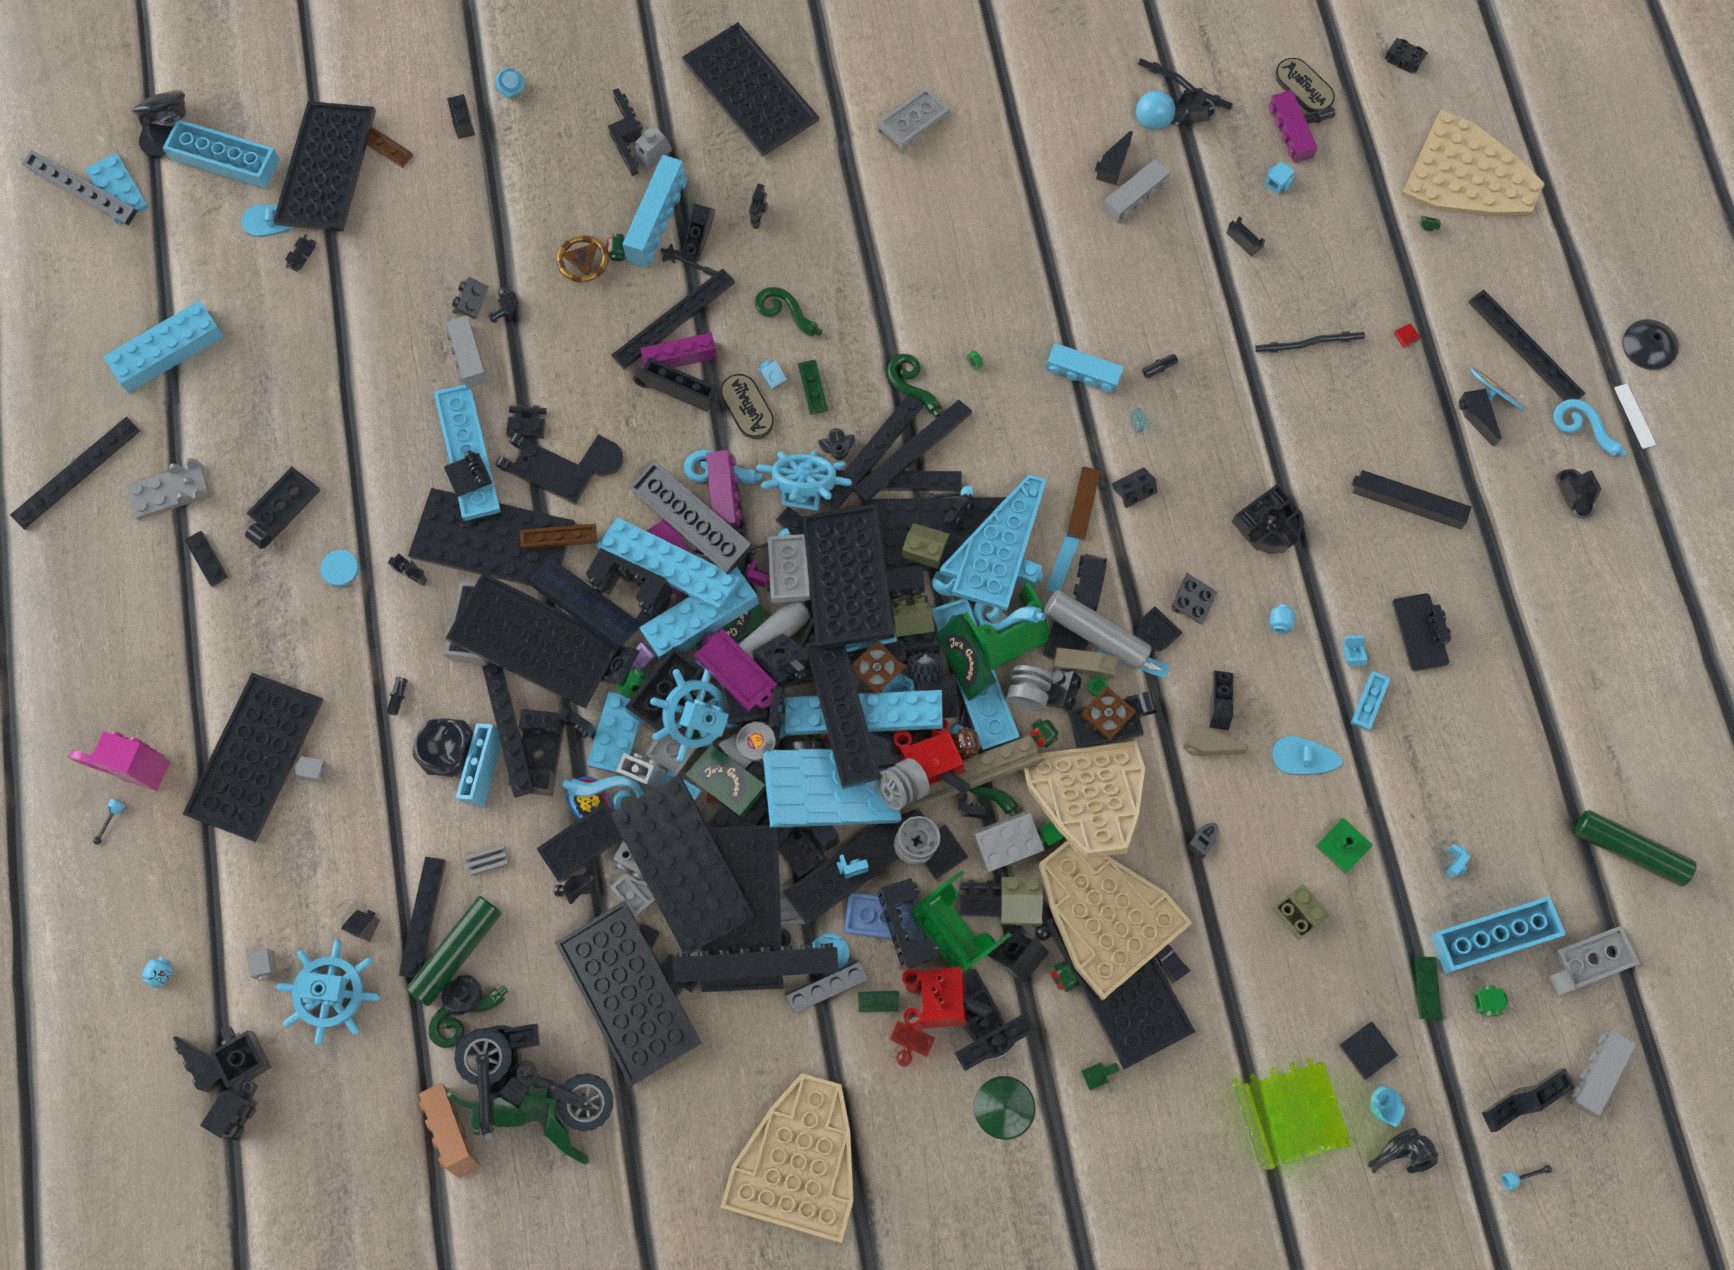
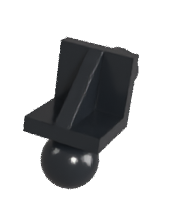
[488,287,519,323]
[554,871,596,904]

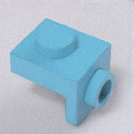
[757,359,787,389]
[1342,635,1367,666]
[1445,844,1471,878]

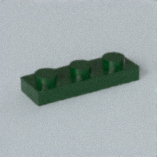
[798,359,828,415]
[1413,957,1442,1019]

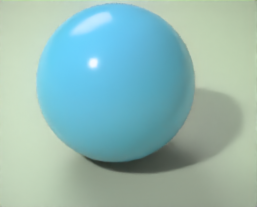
[1136,90,1175,130]

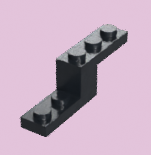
[608,88,643,176]
[1482,1068,1575,1133]

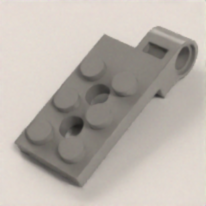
[1549,926,1640,996]

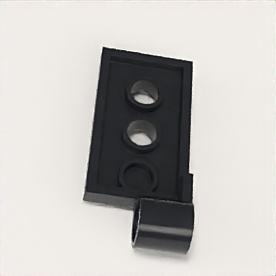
[245,466,321,549]
[1067,691,1158,749]

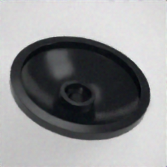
[1622,319,1679,370]

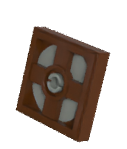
[851,640,905,694]
[1081,686,1136,741]

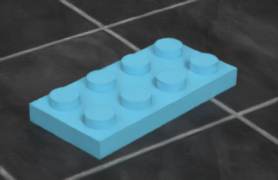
[85,152,149,224]
[587,692,640,775]

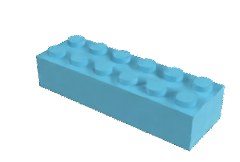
[163,120,280,189]
[622,155,687,268]
[103,300,225,393]
[640,567,759,662]
[1430,896,1566,974]

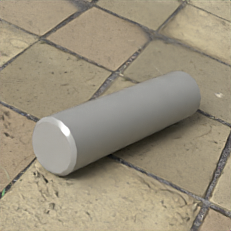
[1044,590,1151,670]
[739,601,811,660]

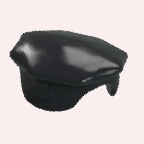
[131,90,186,127]
[412,718,474,777]

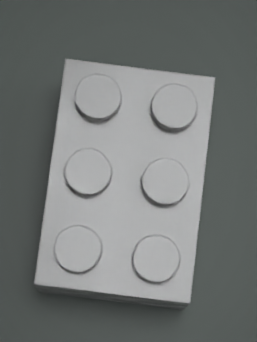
[971,811,1044,872]

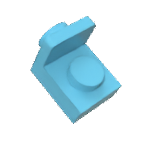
[837,855,869,879]

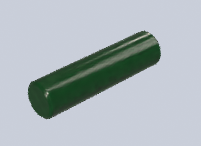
[1574,810,1697,887]
[406,896,502,1007]

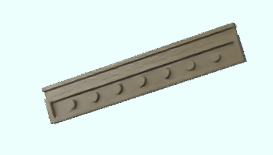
[900,735,1041,815]

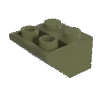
[890,594,934,637]
[1272,884,1330,941]

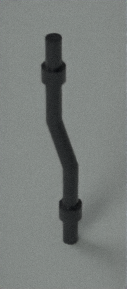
[1138,58,1233,110]
[1255,331,1365,353]

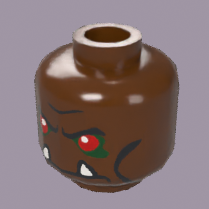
[953,727,981,758]

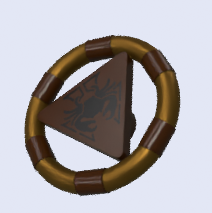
[556,235,609,283]

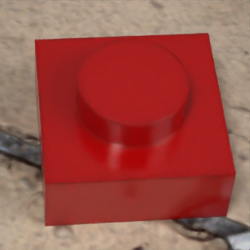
[1394,323,1421,348]

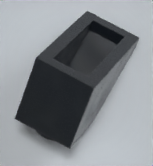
[341,909,380,942]

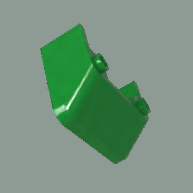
[963,582,1049,670]
[912,870,1012,972]

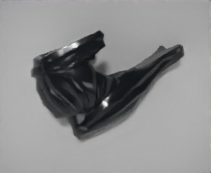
[1368,1127,1439,1174]

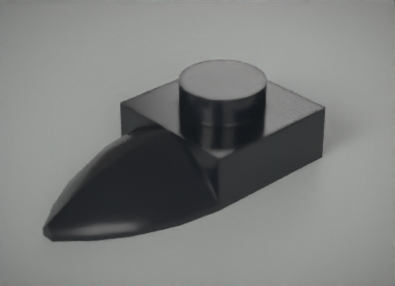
[1186,823,1217,859]

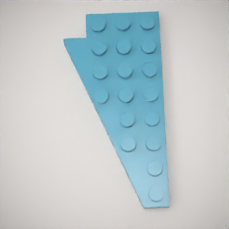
[939,474,1047,611]

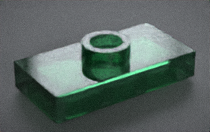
[858,991,900,1012]

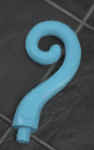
[1553,399,1627,457]
[684,450,763,485]
[973,602,1046,633]
[562,776,646,811]

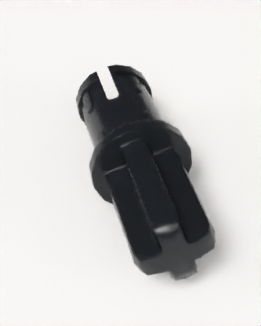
[1303,107,1335,124]
[1142,354,1178,379]
[387,677,408,716]

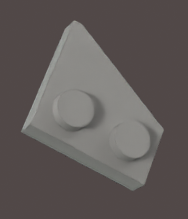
[610,874,656,918]

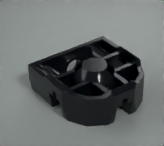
[1232,484,1305,554]

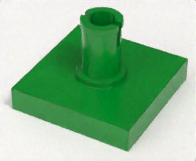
[1315,818,1373,874]

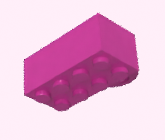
[68,731,170,791]

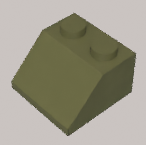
[902,523,949,569]
[1000,877,1043,926]

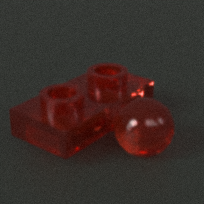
[890,1021,935,1067]

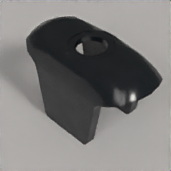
[1170,88,1216,125]
[1556,469,1601,519]

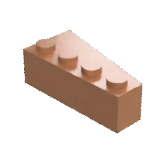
[419,1082,481,1178]

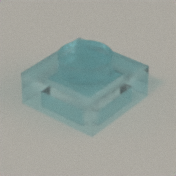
[1131,408,1147,433]

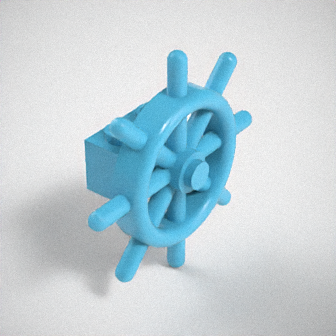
[756,450,852,511]
[650,669,738,763]
[276,940,380,1046]

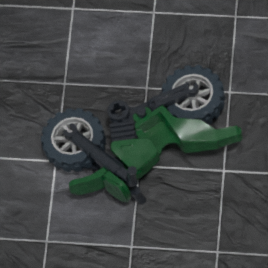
[446,1028,613,1165]

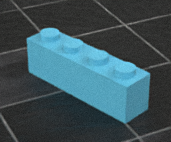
[1046,343,1124,393]
[456,723,501,807]

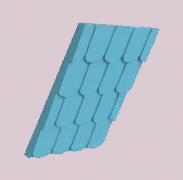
[763,749,901,828]

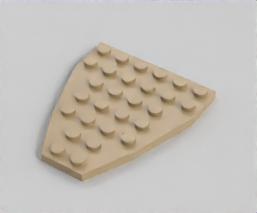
[1401,109,1545,216]
[1023,741,1145,859]
[1039,840,1192,1000]
[720,1073,853,1243]

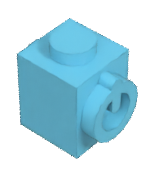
[1264,161,1296,195]
[1016,559,1044,590]

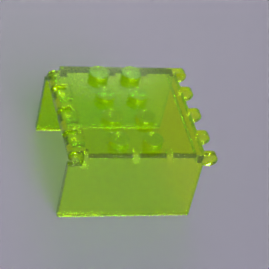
[1232,1057,1352,1170]

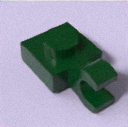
[1081,1063,1119,1091]

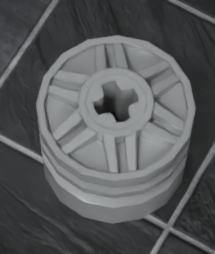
[1006,665,1053,711]
[876,758,929,810]
[894,816,940,865]

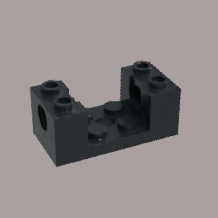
[585,548,673,617]
[508,709,565,796]
[877,878,939,970]

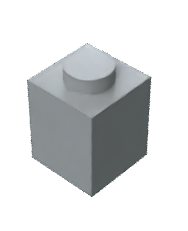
[295,756,329,783]
[247,948,277,981]

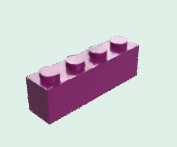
[1268,90,1318,163]
[640,332,718,368]
[706,450,742,527]

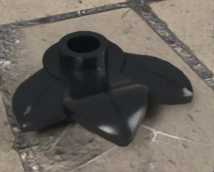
[818,428,856,460]

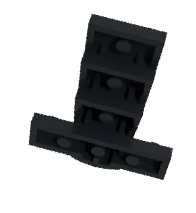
[954,969,1037,1072]
[455,1023,540,1105]

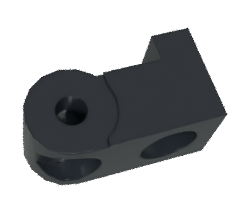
[1154,944,1191,984]

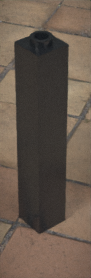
[1352,470,1472,530]

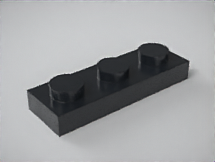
[184,531,228,587]

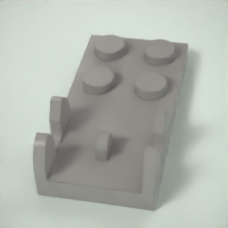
[876,88,951,153]
[127,458,210,520]
[768,534,810,603]

